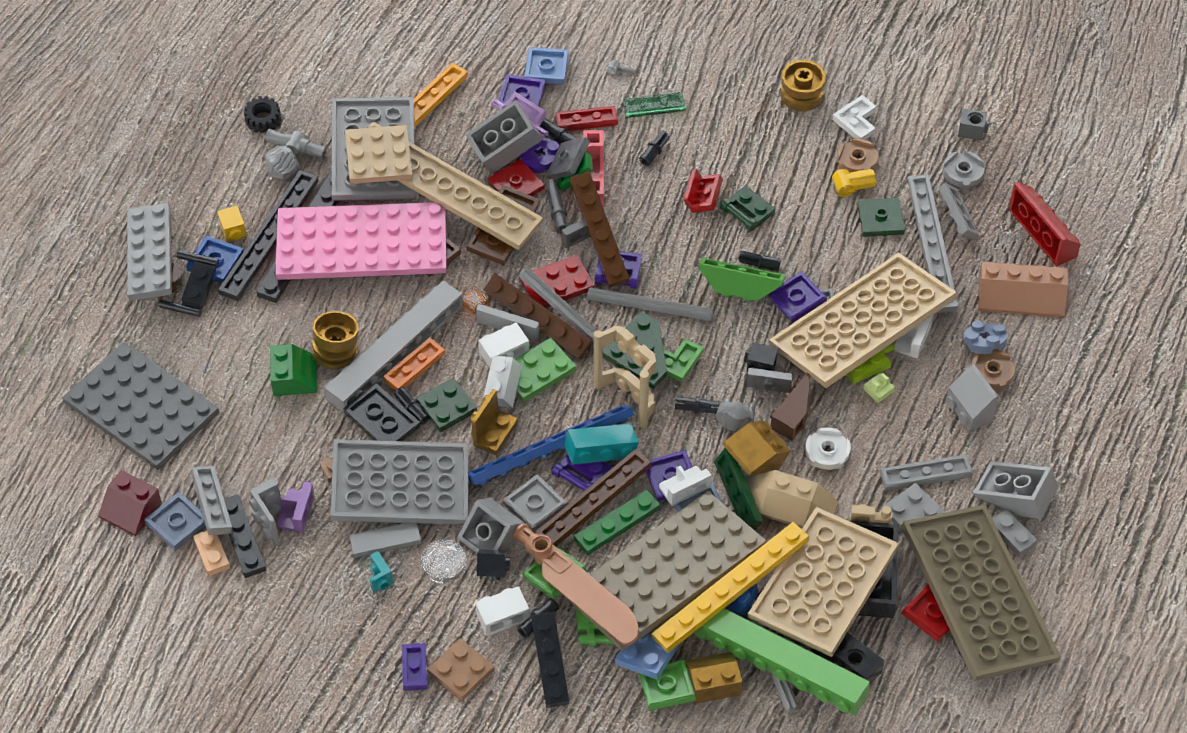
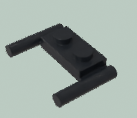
[159,250,220,317]

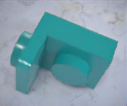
[369,551,394,593]

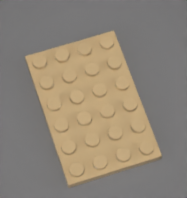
[748,507,899,657]

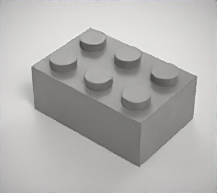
[466,100,543,174]

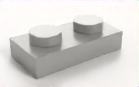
[993,509,1037,556]

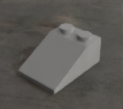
[973,461,1059,519]

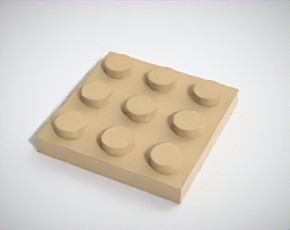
[345,125,413,184]

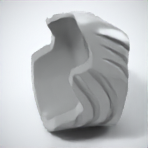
[265,146,301,182]
[716,398,755,432]

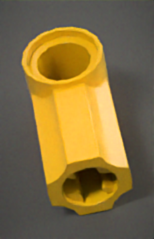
[832,169,876,197]

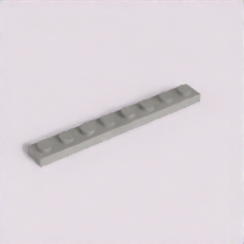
[908,175,958,313]

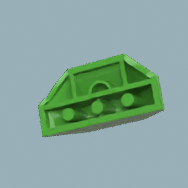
[698,258,786,302]

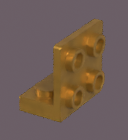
[470,389,518,456]

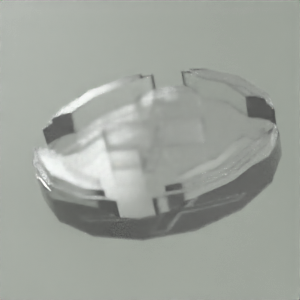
[421,539,467,583]

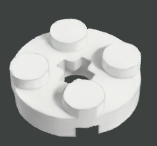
[805,428,851,470]

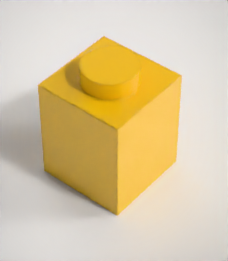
[217,206,247,242]

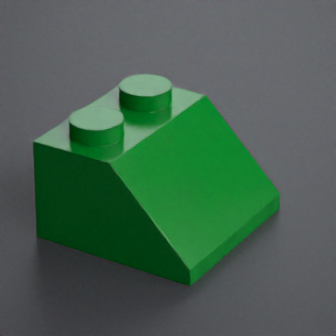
[270,344,317,396]

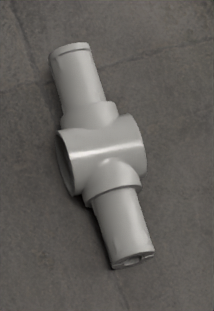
[265,129,327,160]

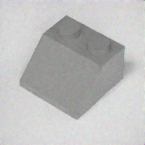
[946,364,998,432]
[457,498,524,553]

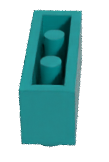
[564,424,639,464]

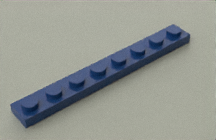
[468,404,634,485]

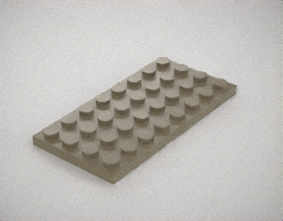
[569,491,767,652]
[901,505,1061,681]

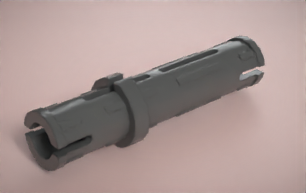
[545,179,568,234]

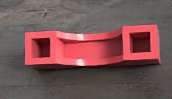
[583,130,604,209]

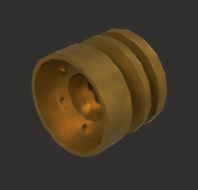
[312,311,358,369]

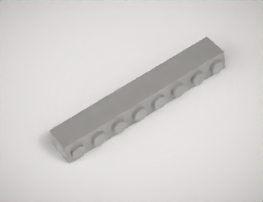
[324,281,463,413]

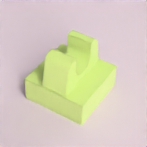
[863,373,895,403]

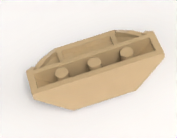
[748,470,838,528]

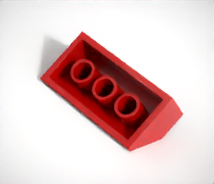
[1008,181,1081,267]

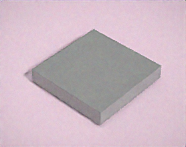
[503,474,567,532]

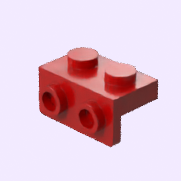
[684,169,723,213]

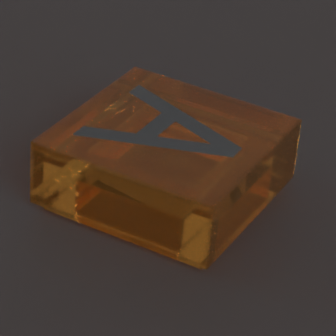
[462,286,489,314]

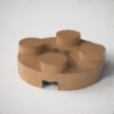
[837,138,879,173]
[971,349,1016,391]

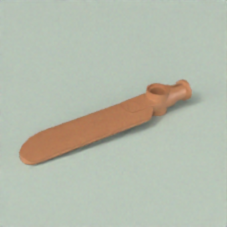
[513,523,639,645]

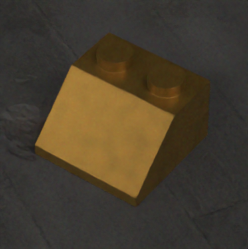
[722,420,791,475]
[685,652,742,704]

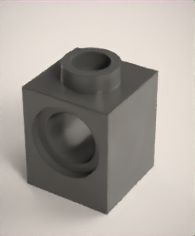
[958,108,990,141]

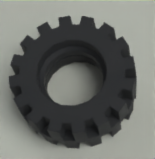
[244,96,281,133]

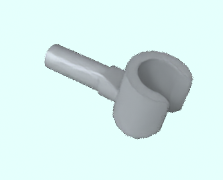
[606,60,636,75]

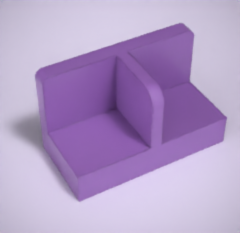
[277,482,315,533]

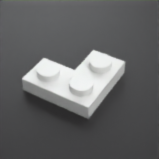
[832,95,876,140]

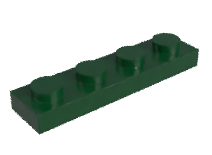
[714,448,763,530]

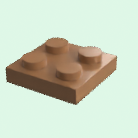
[427,638,495,701]

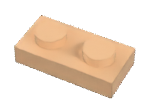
[193,531,230,576]

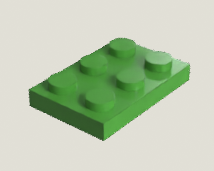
[515,338,576,403]

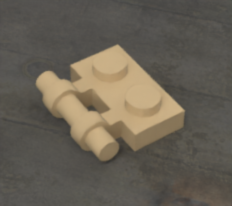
[849,504,893,524]

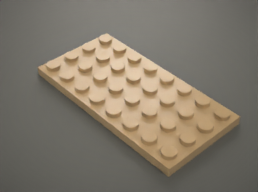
[769,253,957,388]

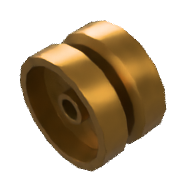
[780,60,826,111]

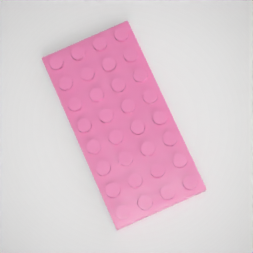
[275,202,446,280]

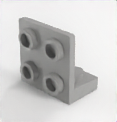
[249,478,282,546]

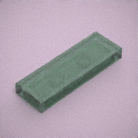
[623,92,686,118]

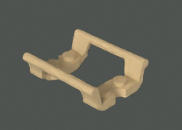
[594,325,656,429]

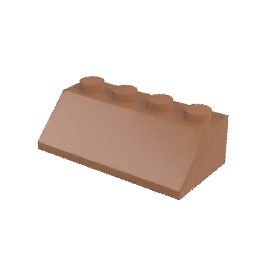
[978,262,1068,317]

